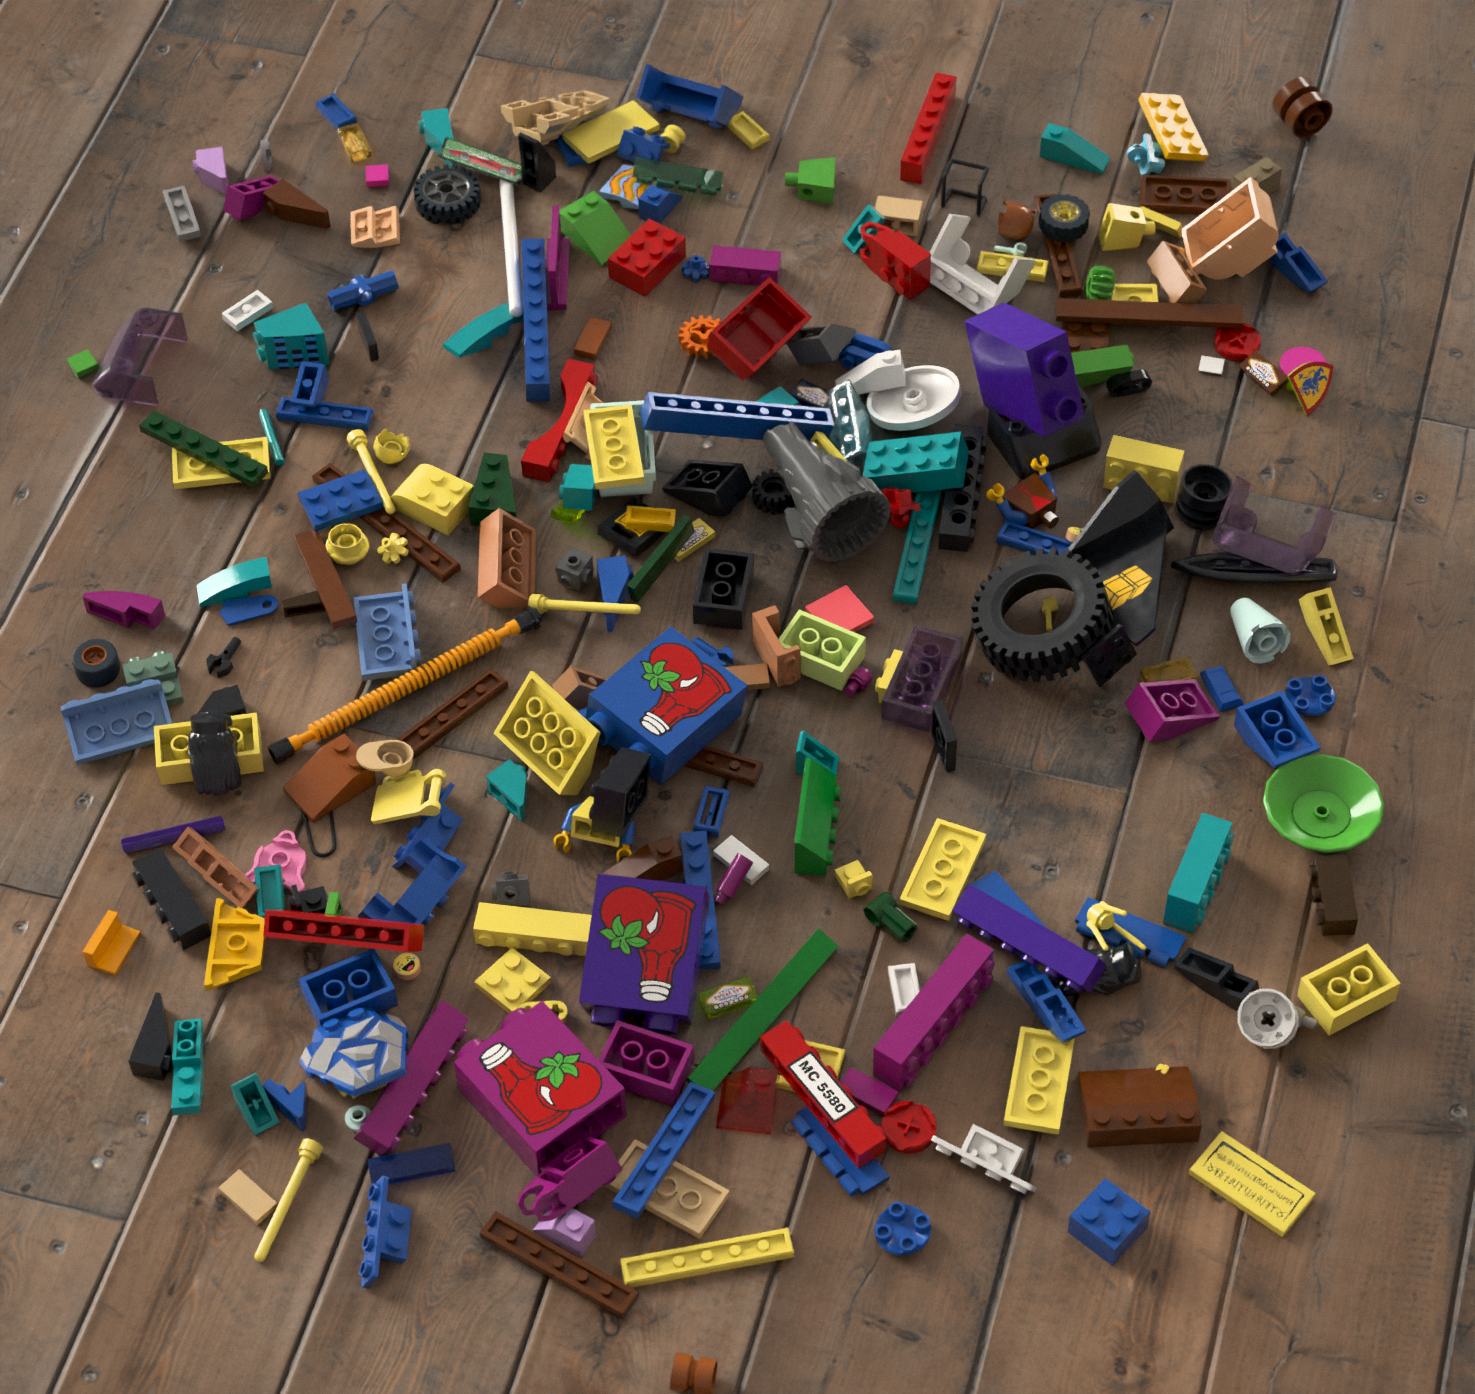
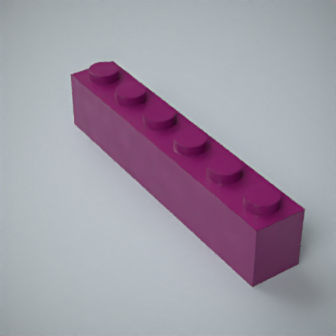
[353,1000,469,1157]

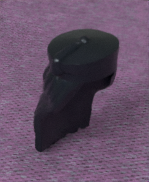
[188,711,241,796]
[1051,943,1142,998]

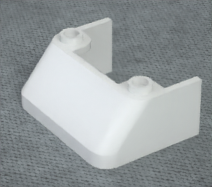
[929,214,1036,314]

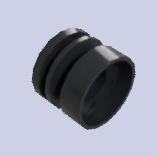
[1175,464,1233,530]

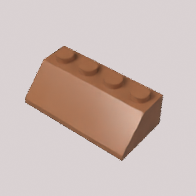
[478,508,536,608]

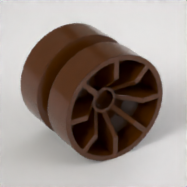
[1273,77,1333,138]

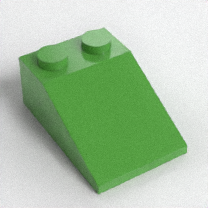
[560,190,631,267]

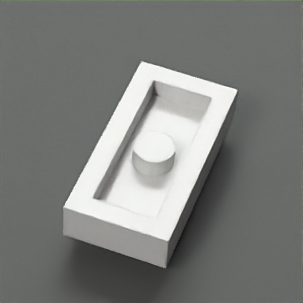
[222,290,273,331]

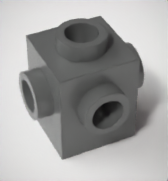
[555,547,594,591]
[491,871,531,907]

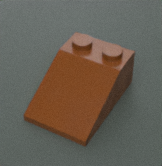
[283,734,376,822]

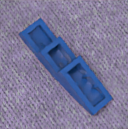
[1006,961,1086,1043]

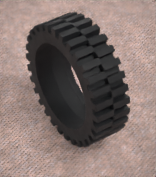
[971,548,1113,682]

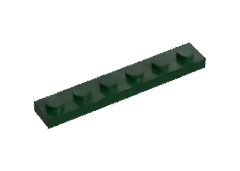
[139,410,268,488]

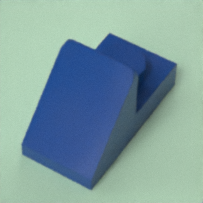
[262,1079,308,1132]

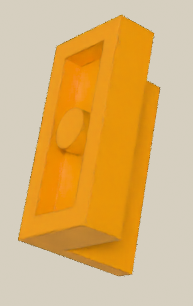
[83,910,141,976]

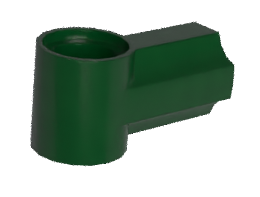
[863,892,917,943]

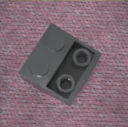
[786,324,857,365]

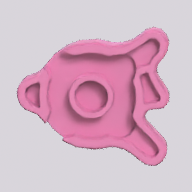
[245,830,307,894]

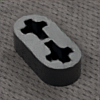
[1106,369,1152,397]

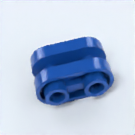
[839,333,892,369]

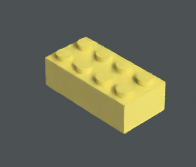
[154,713,264,785]

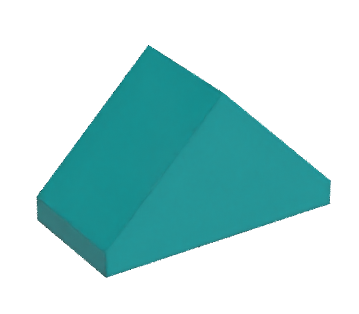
[796,730,839,775]
[231,1073,280,1135]

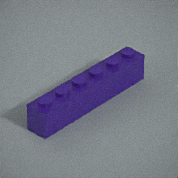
[953,884,1107,993]

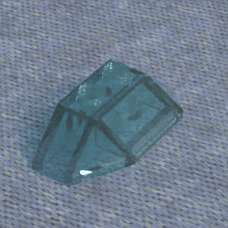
[823,379,873,461]

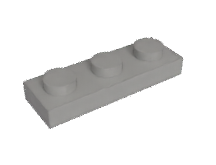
[163,186,201,242]

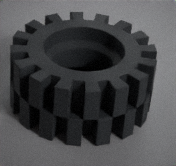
[752,469,794,515]

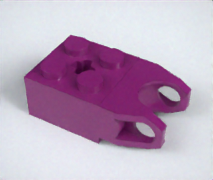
[516,1135,623,1221]

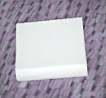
[1198,356,1225,375]

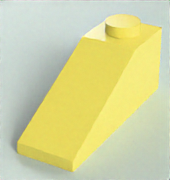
[1299,587,1354,666]

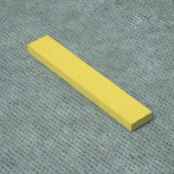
[620,1228,794,1288]

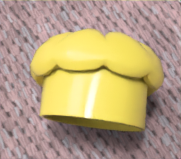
[325,524,369,565]

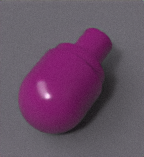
[845,667,873,696]

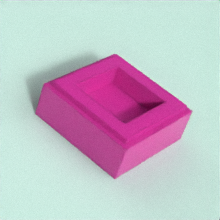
[366,164,389,187]

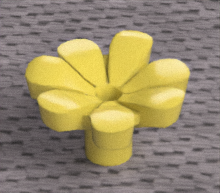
[377,533,409,564]

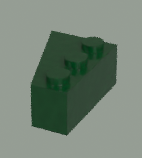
[468,452,517,527]

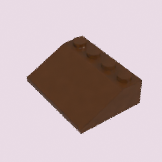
[1078,1066,1202,1148]

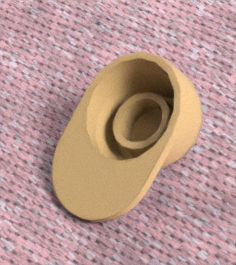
[356,740,413,777]

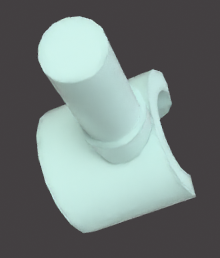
[994,242,1027,257]

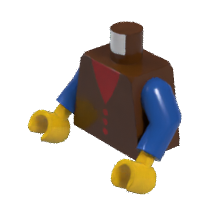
[986,454,1059,529]

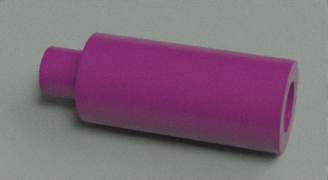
[714,853,753,905]

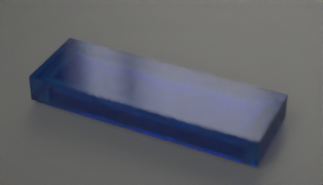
[367,1143,455,1185]

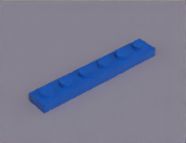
[680,830,721,970]
[612,1081,715,1219]

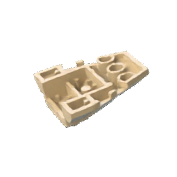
[501,90,610,145]

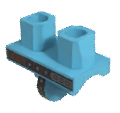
[1127,133,1165,175]

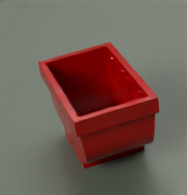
[707,277,812,382]

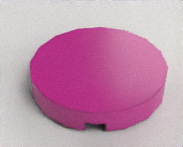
[1279,347,1326,376]

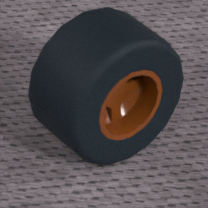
[72,638,120,687]

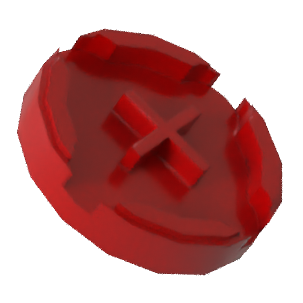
[1214,323,1261,361]
[881,1100,937,1154]

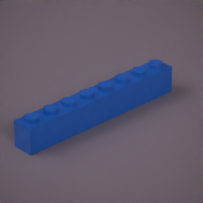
[521,238,550,402]
[640,392,834,441]

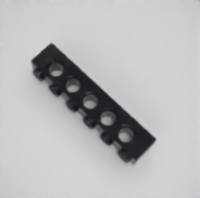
[938,424,987,552]

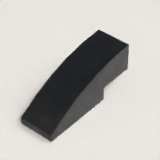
[1174,947,1259,1010]

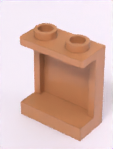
[752,605,800,688]

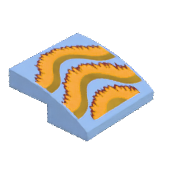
[599,165,663,209]

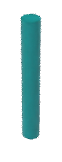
[259,409,285,466]

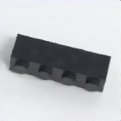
[131,848,211,950]

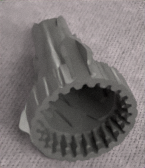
[763,421,891,562]

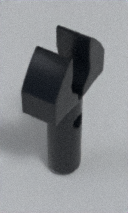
[206,637,241,678]

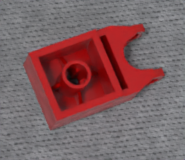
[860,221,931,300]

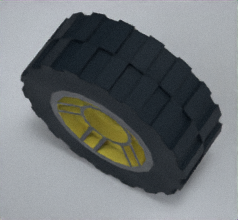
[1039,194,1090,242]

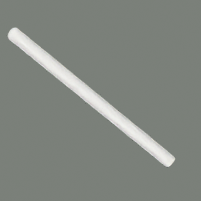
[499,179,523,317]

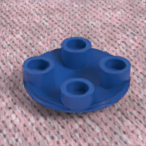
[1285,675,1336,716]
[874,1202,931,1256]

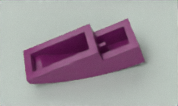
[82,591,165,629]

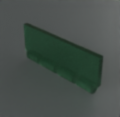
[632,157,723,196]

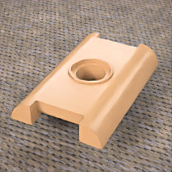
[563,382,603,460]

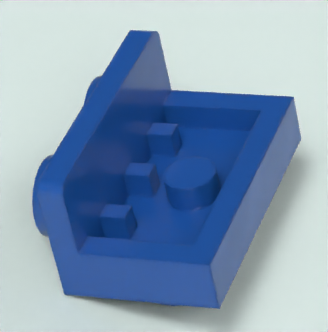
[616,126,670,171]

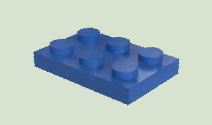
[298,469,384,532]

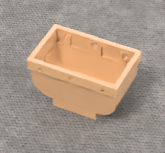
[1181,177,1279,280]

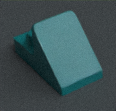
[842,204,886,254]

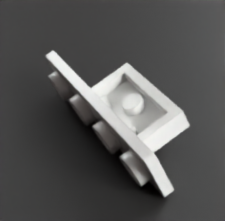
[931,1124,1037,1194]

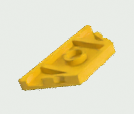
[204,898,266,991]

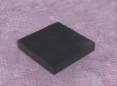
[931,700,957,772]

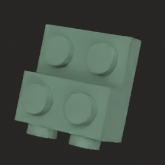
[122,651,184,706]

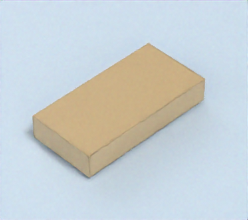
[218,1169,278,1226]

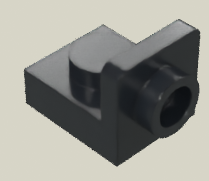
[288,885,328,914]

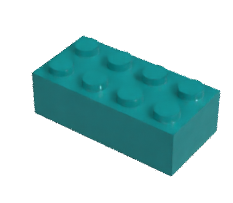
[863,432,969,493]
[1163,813,1235,934]

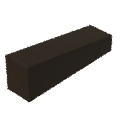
[282,583,343,618]

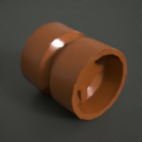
[670,1352,718,1394]

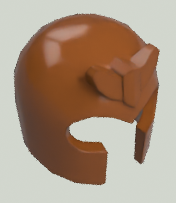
[998,200,1036,240]

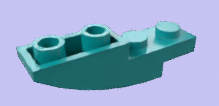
[171,1018,204,1116]

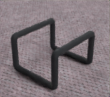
[941,159,989,216]

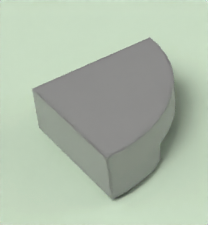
[260,140,273,172]

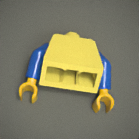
[554,796,635,863]

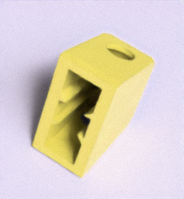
[1098,203,1155,251]

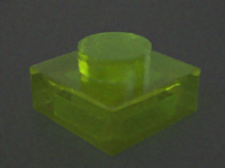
[551,501,585,525]

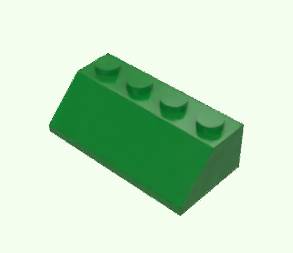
[795,758,841,876]

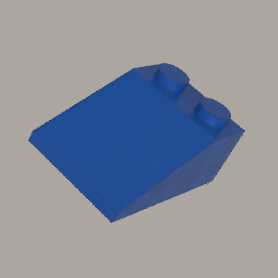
[1234,691,1321,768]

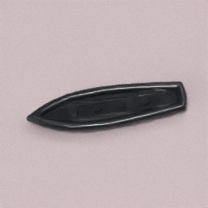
[1171,552,1338,583]

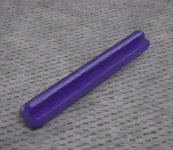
[121,816,225,853]

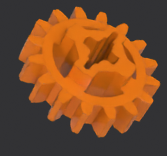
[678,315,720,359]

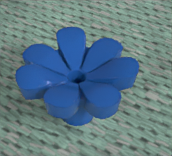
[681,255,710,282]

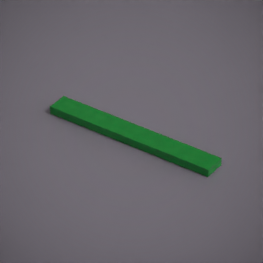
[685,928,838,1091]

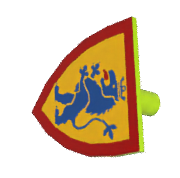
[1286,362,1334,416]

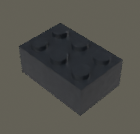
[693,548,754,629]
[589,747,651,838]

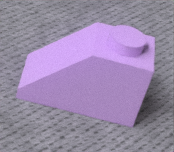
[193,147,228,194]
[533,1208,596,1258]

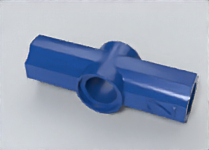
[327,270,399,311]

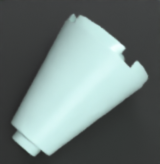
[1230,598,1291,664]

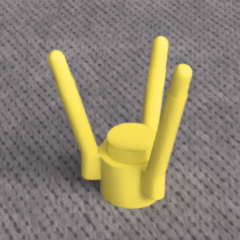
[1086,901,1146,951]

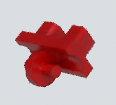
[882,487,920,528]

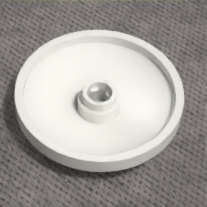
[867,365,961,431]

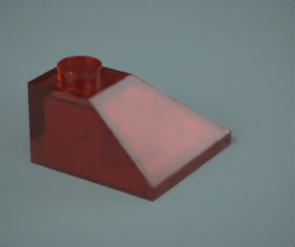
[716,1067,778,1134]

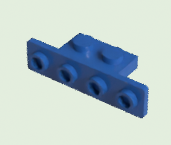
[392,782,464,869]
[359,1175,412,1288]

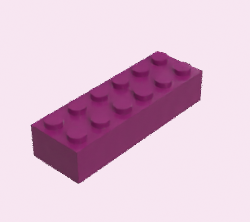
[873,934,995,1093]

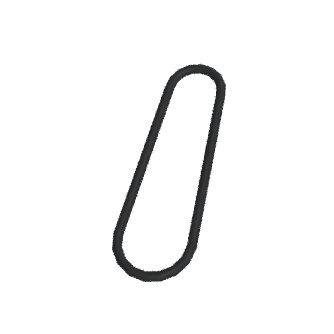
[301,810,336,857]

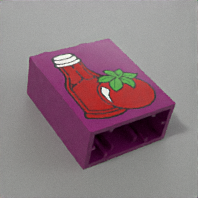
[454,1001,627,1177]

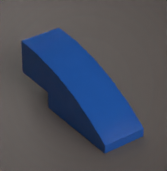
[1269,233,1328,293]

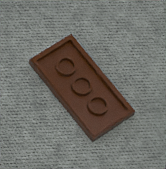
[1140,175,1231,215]

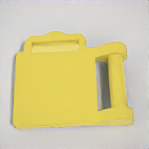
[371,769,446,824]

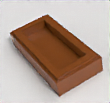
[574,317,612,360]

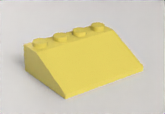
[494,671,600,795]

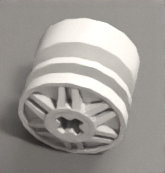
[1237,989,1299,1049]

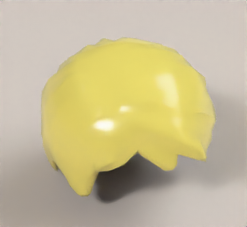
[373,429,410,464]

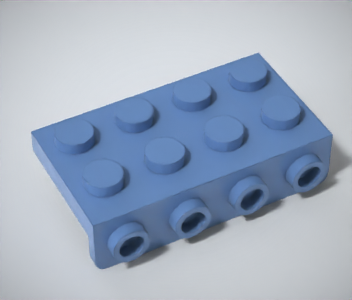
[353,583,421,681]
[60,679,173,765]

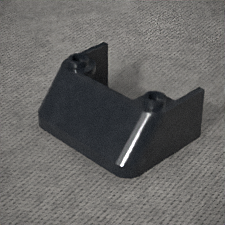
[987,385,1102,479]

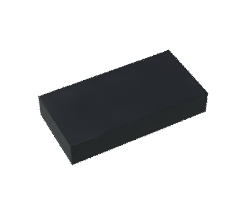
[356,312,379,362]

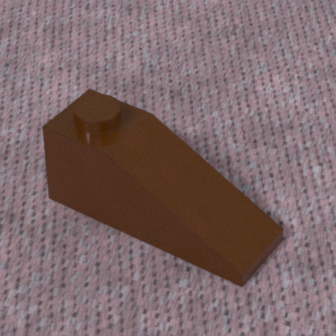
[263,179,331,229]
[602,835,683,881]

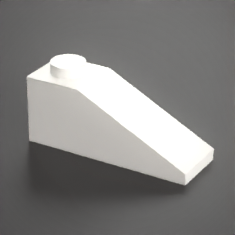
[835,350,906,398]

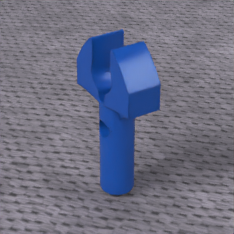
[693,637,734,667]

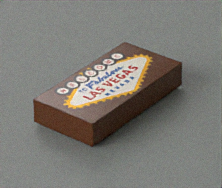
[1239,350,1289,396]

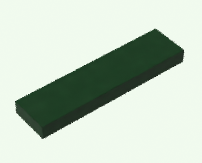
[627,515,695,603]

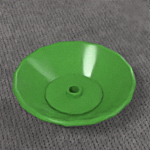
[1263,754,1384,853]

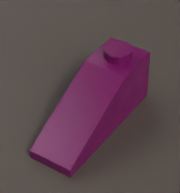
[223,175,280,220]

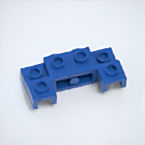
[358,836,467,927]

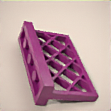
[545,205,570,310]

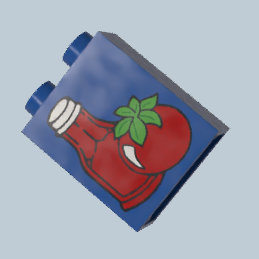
[585,627,748,785]

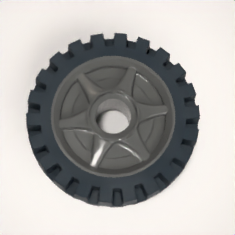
[414,165,481,225]

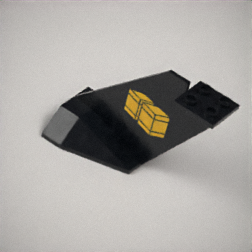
[1068,470,1174,687]

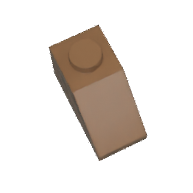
[552,666,607,709]

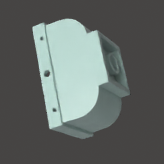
[591,400,656,497]

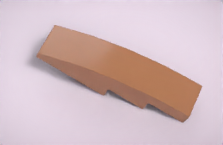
[172,827,259,909]

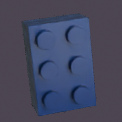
[299,948,398,1027]

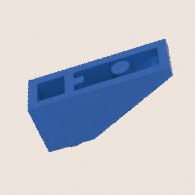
[596,555,634,632]

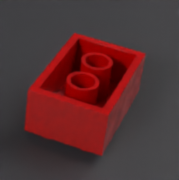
[608,219,686,297]

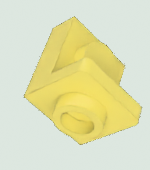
[835,860,873,899]

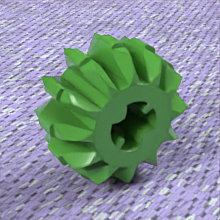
[1085,265,1116,300]

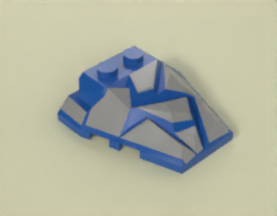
[299,1007,409,1097]

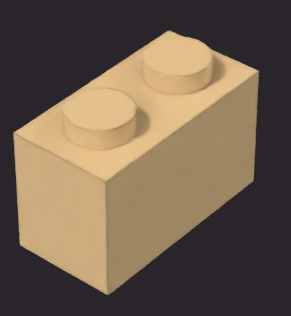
[875,196,923,236]

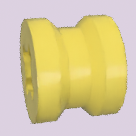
[660,125,686,153]

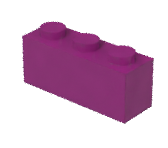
[709,245,782,286]

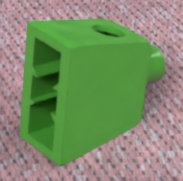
[785,158,835,204]

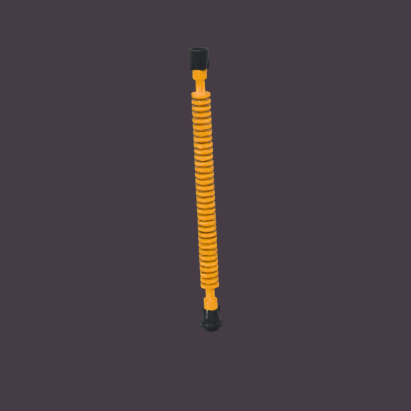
[267,606,542,764]

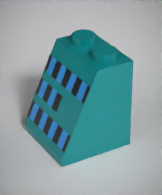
[253,303,330,369]

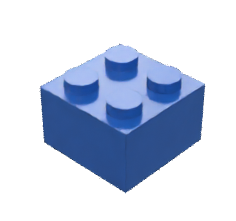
[1068,1178,1150,1266]

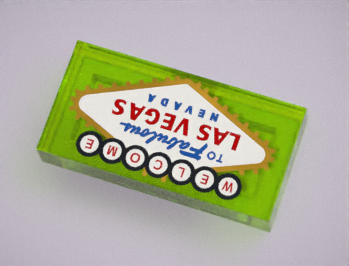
[698,976,758,1019]

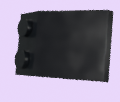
[662,459,752,516]

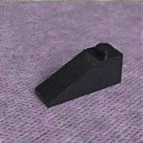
[518,132,556,193]
[128,992,173,1081]

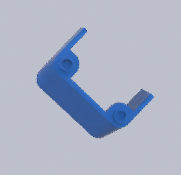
[636,64,744,130]

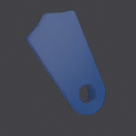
[220,595,278,626]

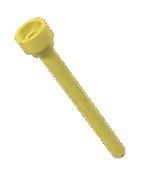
[347,429,395,514]
[528,594,641,615]
[254,1139,323,1262]

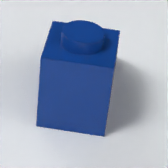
[638,185,682,224]
[290,361,330,407]

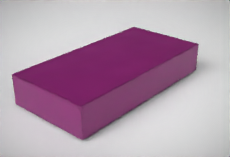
[840,1067,898,1117]

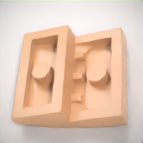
[351,206,400,248]

